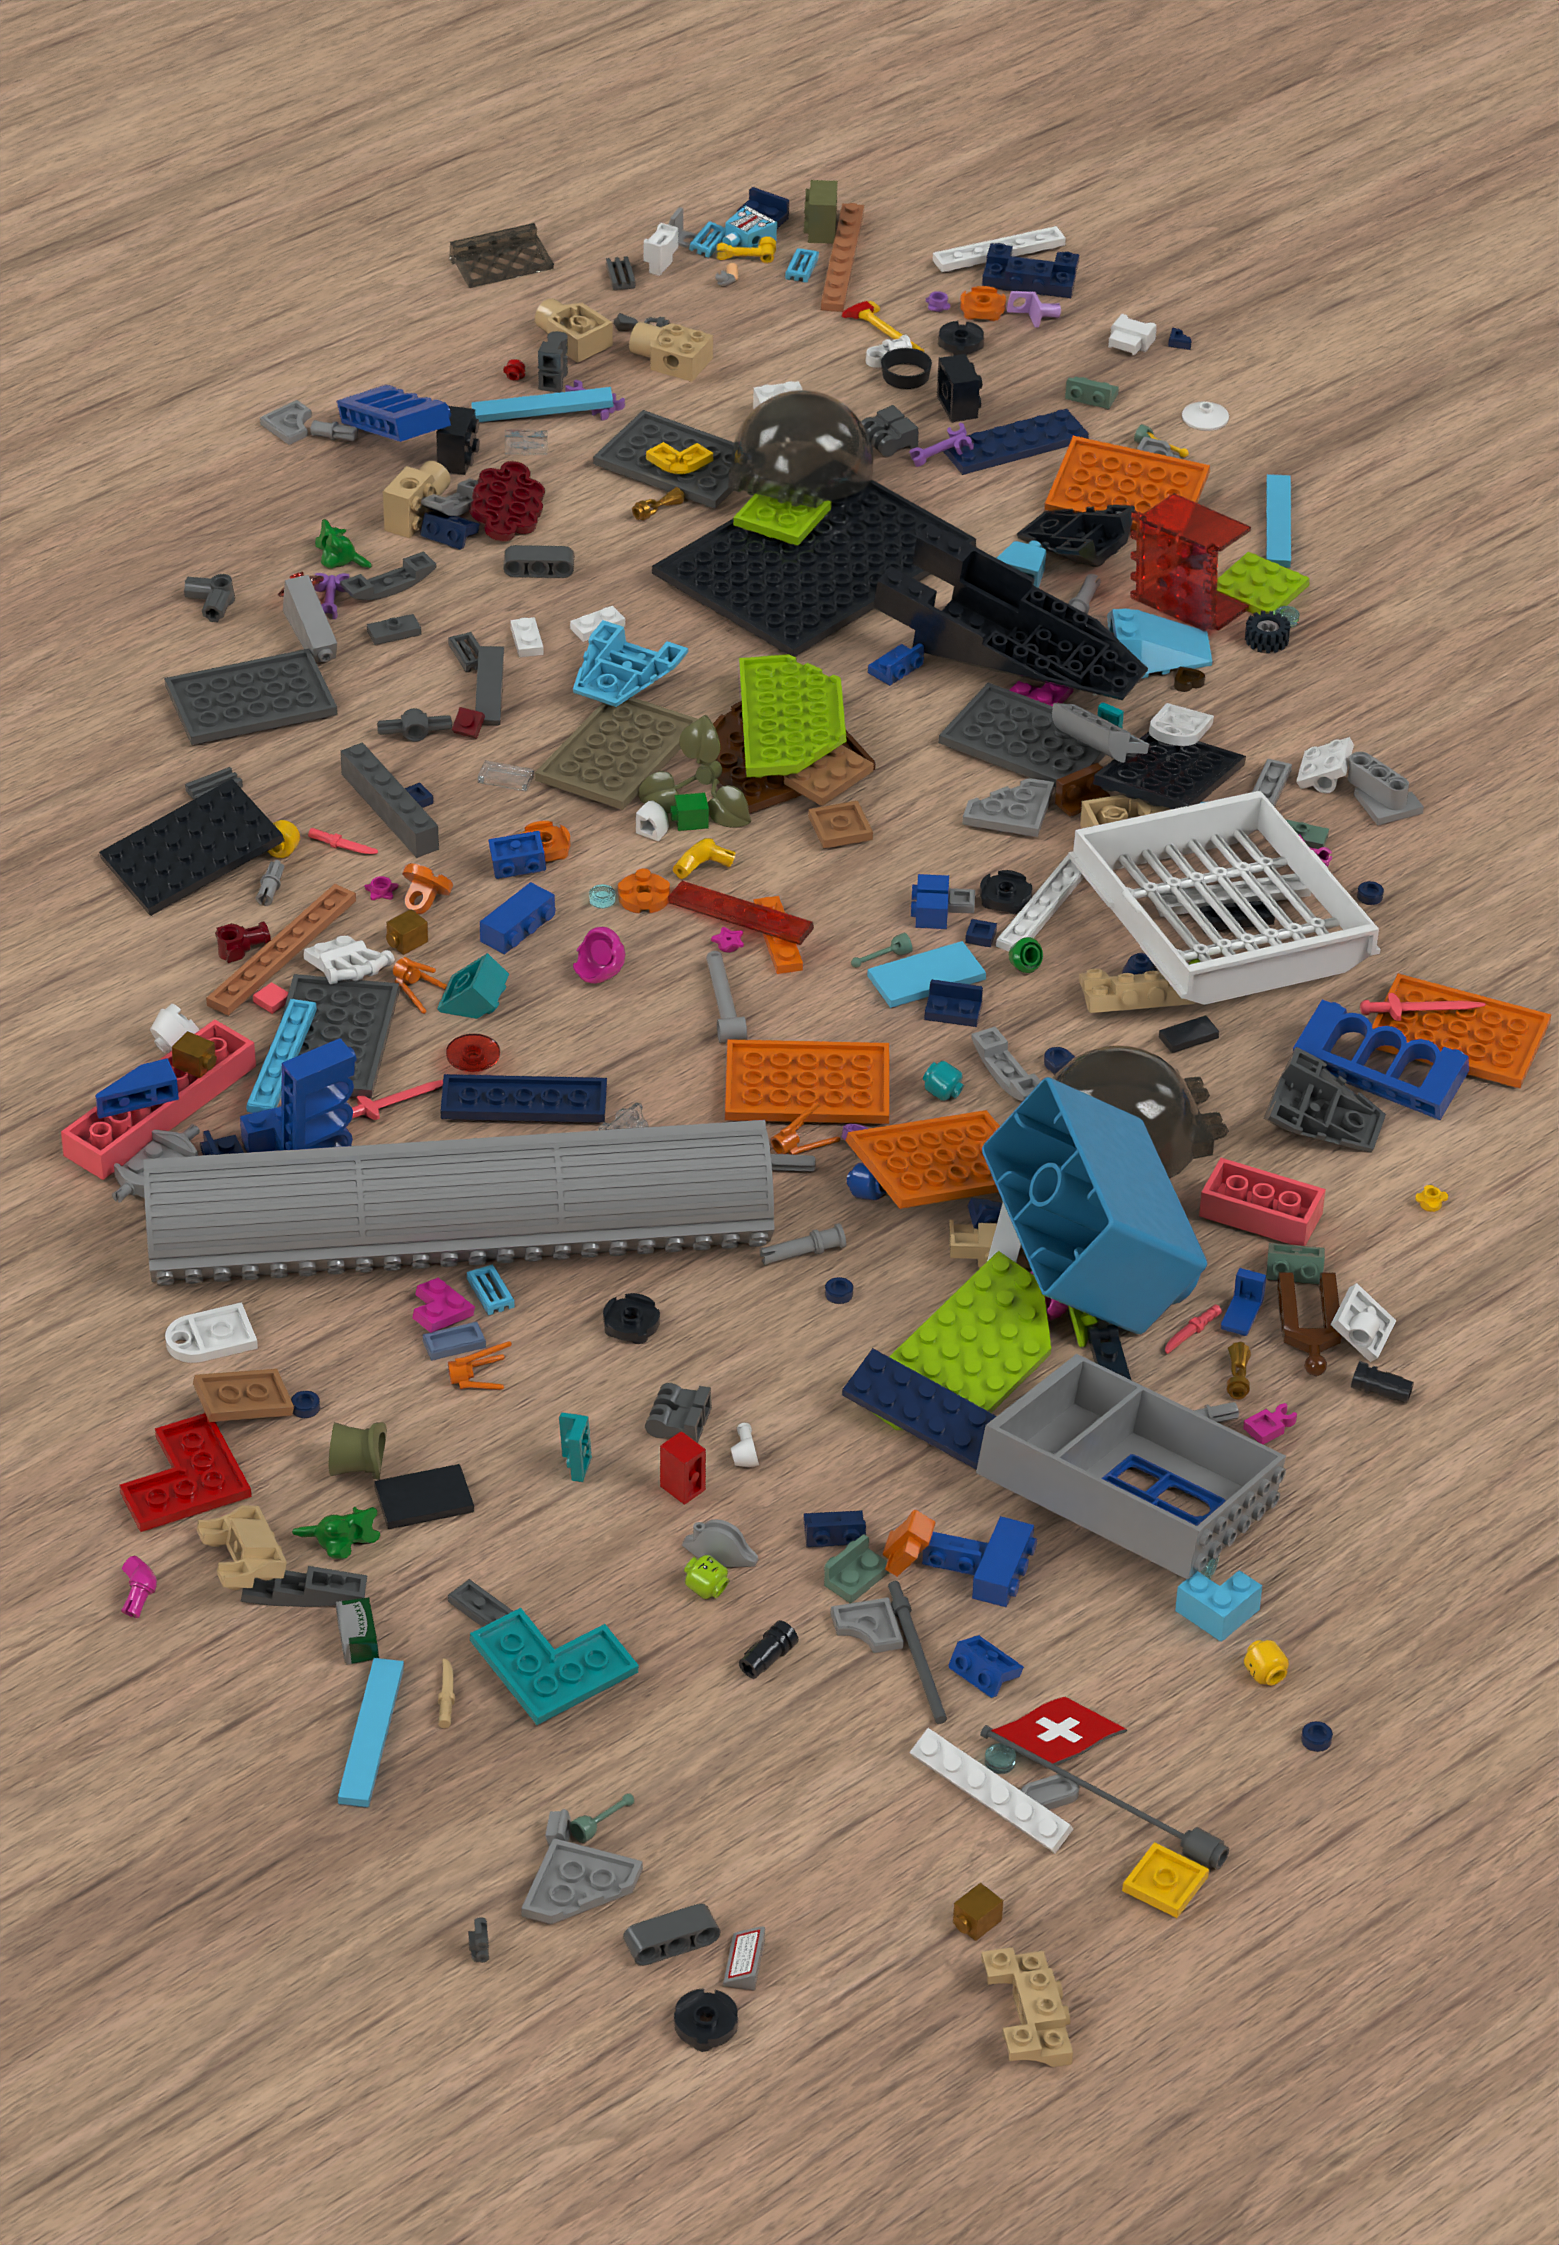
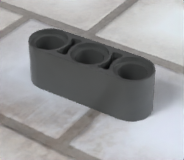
[503,545,575,578]
[623,1903,721,1966]

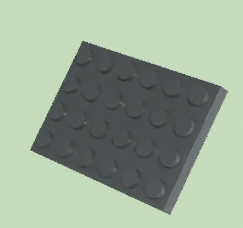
[593,410,764,508]
[164,649,338,745]
[939,682,1106,787]
[280,974,400,1098]

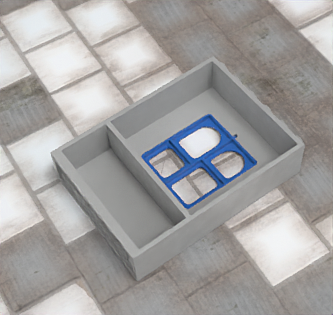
[976,1354,1286,1579]

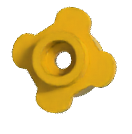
[1415,1185,1448,1212]

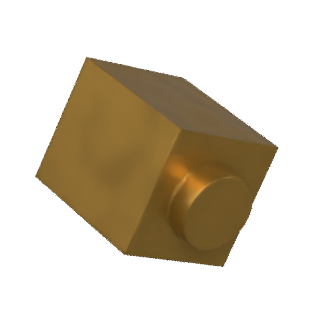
[386,909,428,955]
[172,1031,217,1078]
[953,1882,1003,1941]

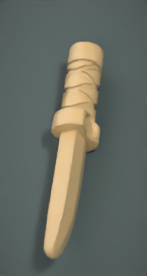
[438,1659,455,1728]

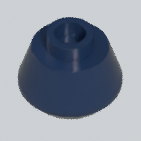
[1122,953,1157,975]

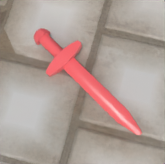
[1360,993,1486,1021]
[352,1080,443,1120]

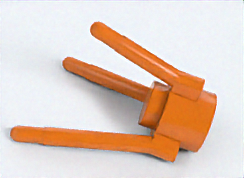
[393,957,447,1014]
[771,1102,840,1155]
[448,1341,512,1390]

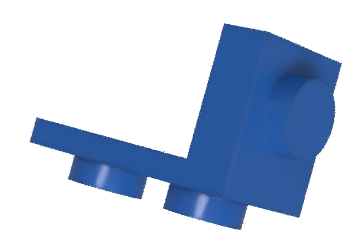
[1221,1268,1266,1336]

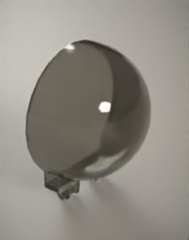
[728,390,873,508]
[1052,1045,1229,1179]

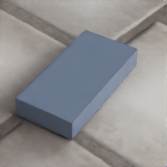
[422,1322,486,1361]

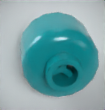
[922,1061,964,1101]

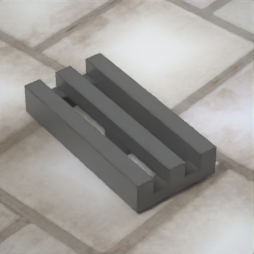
[606,256,635,290]
[448,632,480,672]
[185,767,243,800]

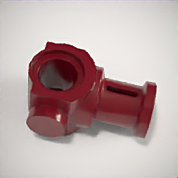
[215,921,271,963]

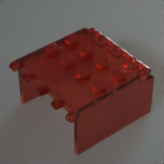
[1130,493,1251,632]

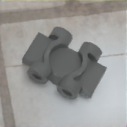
[468,1917,489,1963]

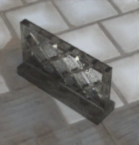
[449,223,554,288]

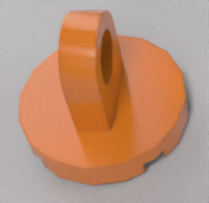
[402,863,453,914]

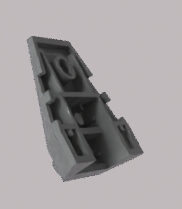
[1263,1047,1386,1153]

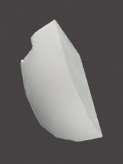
[636,801,669,841]

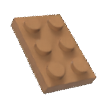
[784,745,874,806]
[193,1369,294,1422]

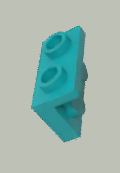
[559,1412,592,1482]

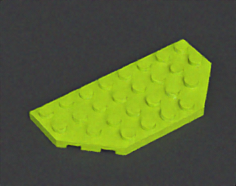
[739,654,846,778]
[870,1251,1051,1430]

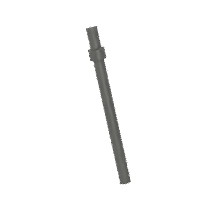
[888,1581,947,1724]

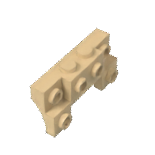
[1079,969,1195,1013]
[949,1220,1031,1268]
[197,1505,287,1590]
[981,1947,1073,2067]

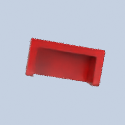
[660,1432,706,1505]

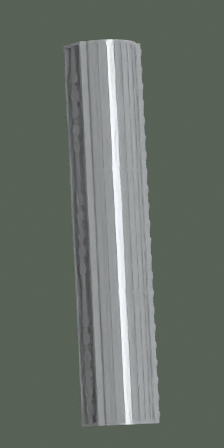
[143,1120,774,1286]

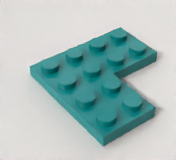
[470,1608,639,1725]

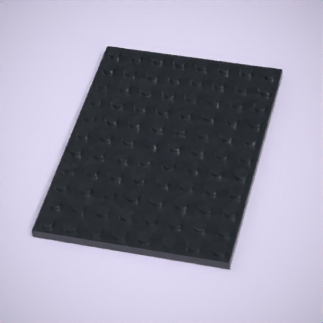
[652,459,976,657]

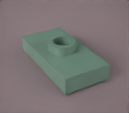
[1285,819,1329,849]

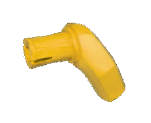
[673,838,736,879]

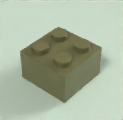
[804,180,838,244]

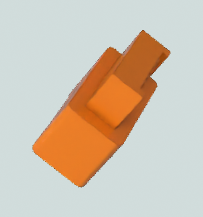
[882,1510,936,1577]

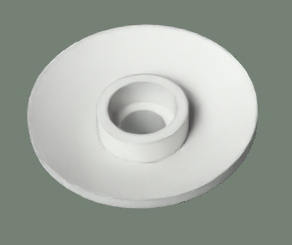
[1182,402,1229,431]

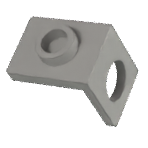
[668,207,702,250]

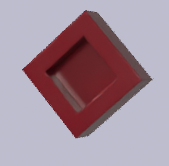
[451,707,485,739]

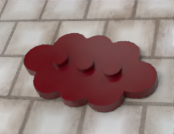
[470,461,545,542]

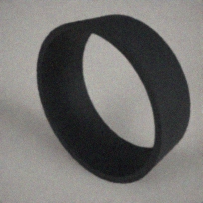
[881,348,932,389]

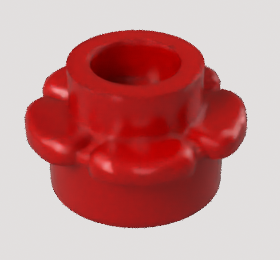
[503,359,526,381]

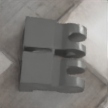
[538,331,568,393]
[858,405,919,457]
[645,1383,712,1443]

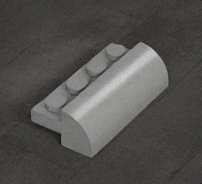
[1052,703,1149,762]

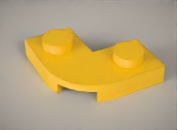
[646,442,713,474]

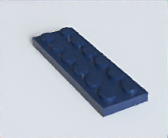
[943,409,1089,475]
[440,1074,607,1123]
[842,1348,997,1470]

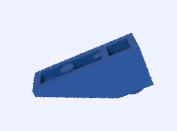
[95,1058,179,1119]

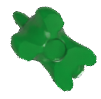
[315,519,372,569]
[292,1506,381,1559]

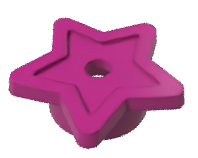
[364,876,398,900]
[711,927,744,952]

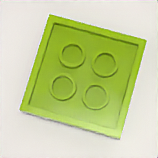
[733,481,831,545]
[1208,552,1310,615]

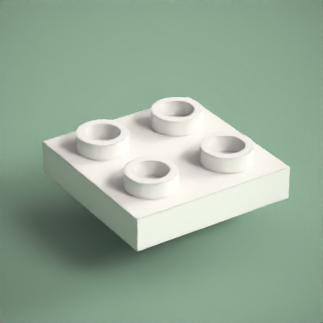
[1296,737,1354,793]
[1331,1283,1396,1362]

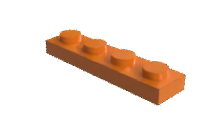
[753,896,803,974]

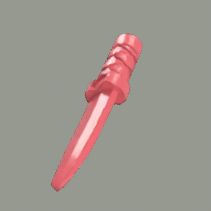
[308,828,378,854]
[1165,1304,1222,1354]

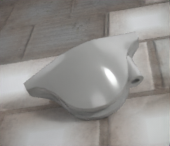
[682,1519,759,1567]

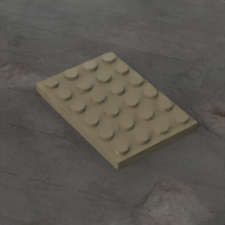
[535,697,698,810]

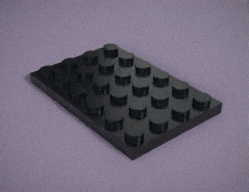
[1093,731,1246,809]
[99,779,284,916]

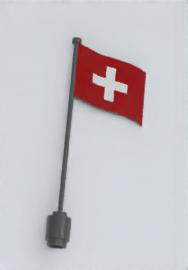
[980,1697,1229,1869]

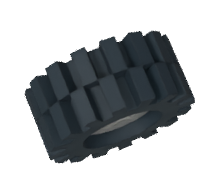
[1245,611,1290,653]

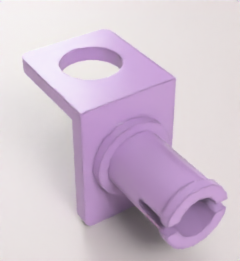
[1006,291,1061,327]

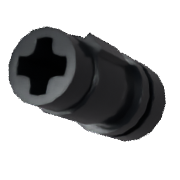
[1351,1361,1414,1403]
[739,1620,799,1679]

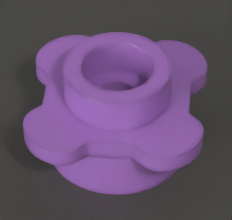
[926,291,950,312]

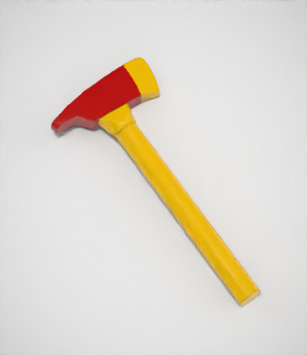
[842,301,924,352]

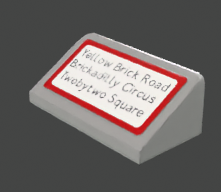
[723,1927,765,1990]

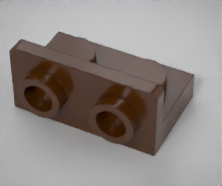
[1055,763,1111,817]

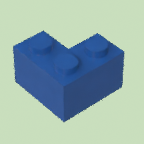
[240,1106,281,1153]

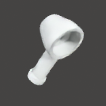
[731,1423,759,1467]

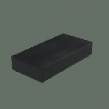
[1159,1015,1219,1053]

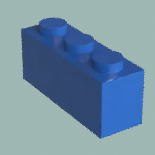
[480,882,556,955]
[972,1516,1037,1607]

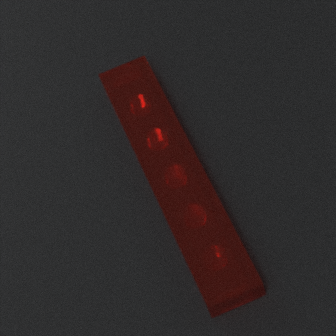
[668,881,814,945]

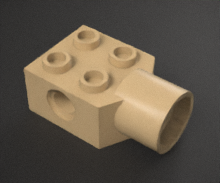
[535,298,613,363]
[629,322,713,382]
[383,461,451,538]
[1080,794,1171,829]

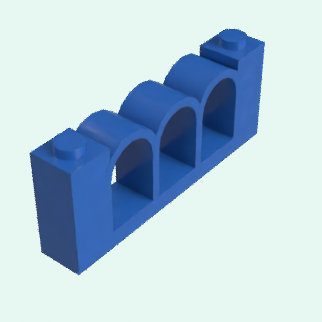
[336,384,451,442]
[1293,999,1469,1120]
[281,1038,357,1151]

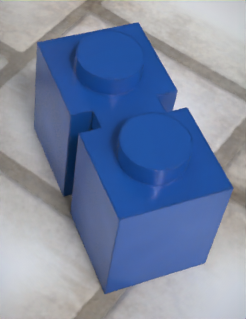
[911,874,949,929]

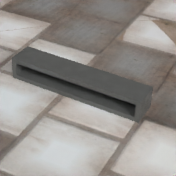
[340,742,439,858]

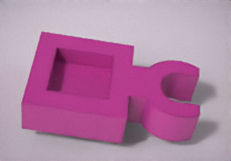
[1243,1403,1297,1445]

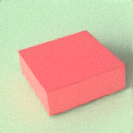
[253,982,289,1014]

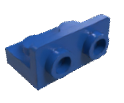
[868,643,924,686]
[488,831,546,879]
[922,1532,988,1575]
[948,1635,1024,1698]

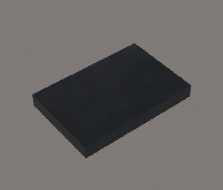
[374,1464,474,1529]

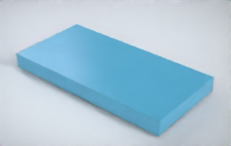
[867,941,986,1008]

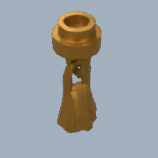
[632,487,684,521]
[1227,1342,1251,1400]

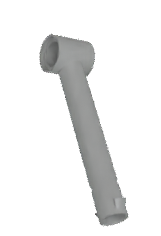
[706,951,747,1043]

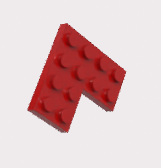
[119,1413,252,1532]

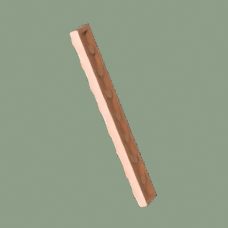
[821,203,864,312]
[206,884,356,1016]

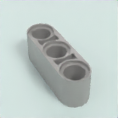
[1347,752,1409,810]

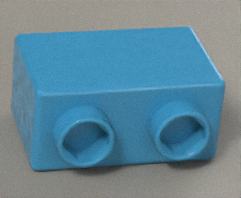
[982,1077,1207,1334]

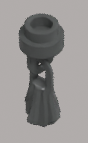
[613,313,670,331]

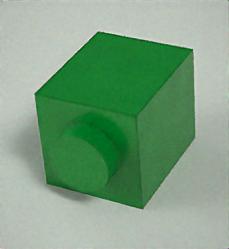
[670,792,709,831]

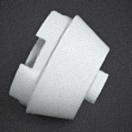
[150,1004,199,1053]

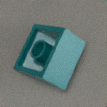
[437,953,509,1019]

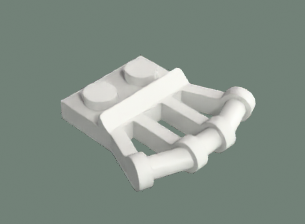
[304,935,395,984]

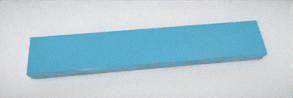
[471,387,613,422]
[1266,474,1291,568]
[246,999,317,1113]
[338,1658,404,1807]

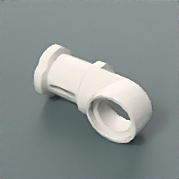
[866,335,912,368]

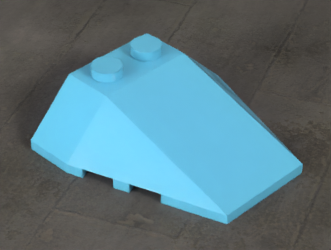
[1107,608,1213,679]
[573,620,689,707]

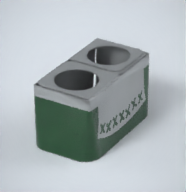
[336,1597,379,1665]

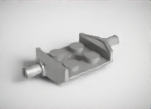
[112,1124,200,1203]

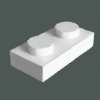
[570,606,625,642]
[510,617,543,658]

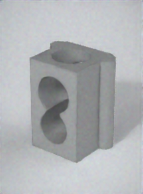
[545,1809,571,1846]

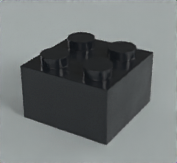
[937,354,983,423]
[436,406,480,475]

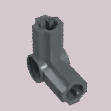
[184,574,235,622]

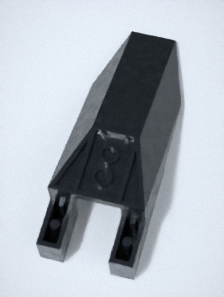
[873,523,1148,701]

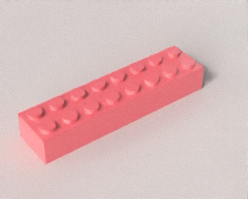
[61,1019,256,1180]

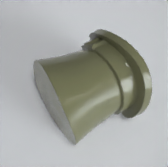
[329,1422,387,1480]

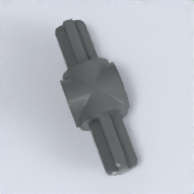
[377,708,452,742]

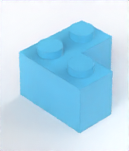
[1175,1570,1262,1642]

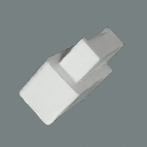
[644,223,678,276]
[1108,314,1156,356]

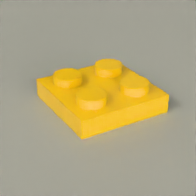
[1122,1842,1209,1918]

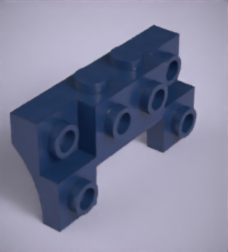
[982,243,1080,299]

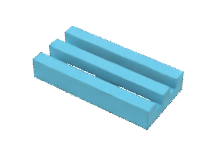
[689,221,725,258]
[785,248,819,283]
[467,1264,515,1316]

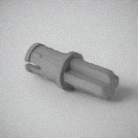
[311,420,358,441]
[256,860,284,906]
[1193,1402,1239,1423]

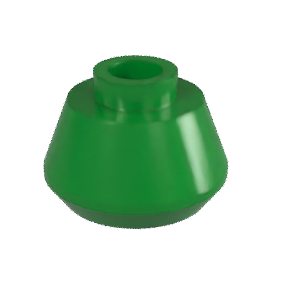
[1009,937,1043,973]

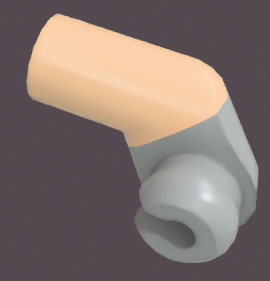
[715,263,738,287]

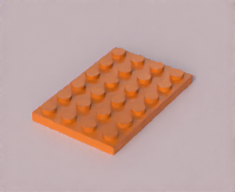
[1045,436,1210,540]
[1372,973,1551,1088]
[725,1039,889,1124]
[845,1110,1000,1209]

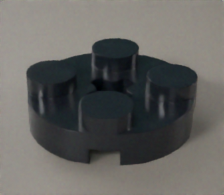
[938,321,984,356]
[980,870,1032,914]
[603,1293,660,1344]
[674,1989,738,2052]

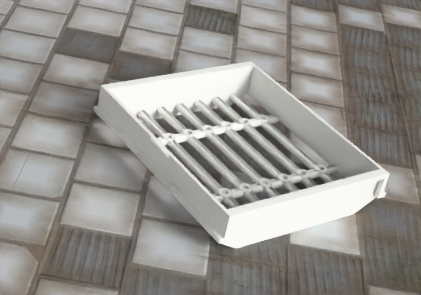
[1068,791,1381,1005]

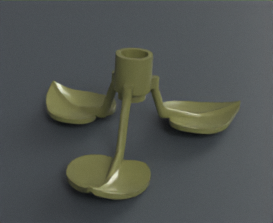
[639,715,751,828]

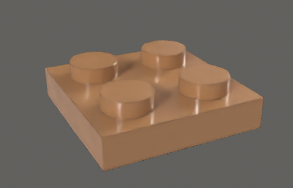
[808,800,873,849]

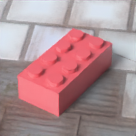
[1199,1158,1326,1246]

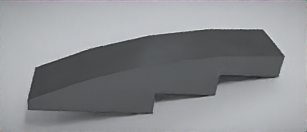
[475,646,504,726]
[241,1566,368,1607]

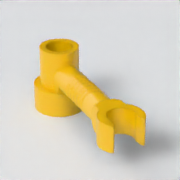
[717,236,776,263]

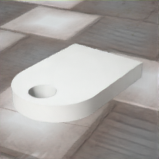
[1149,703,1214,746]
[165,1302,258,1363]

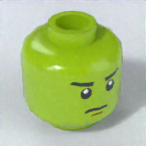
[684,1555,730,1599]

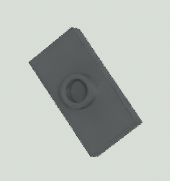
[367,614,422,645]

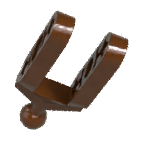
[1277,1272,1342,1377]

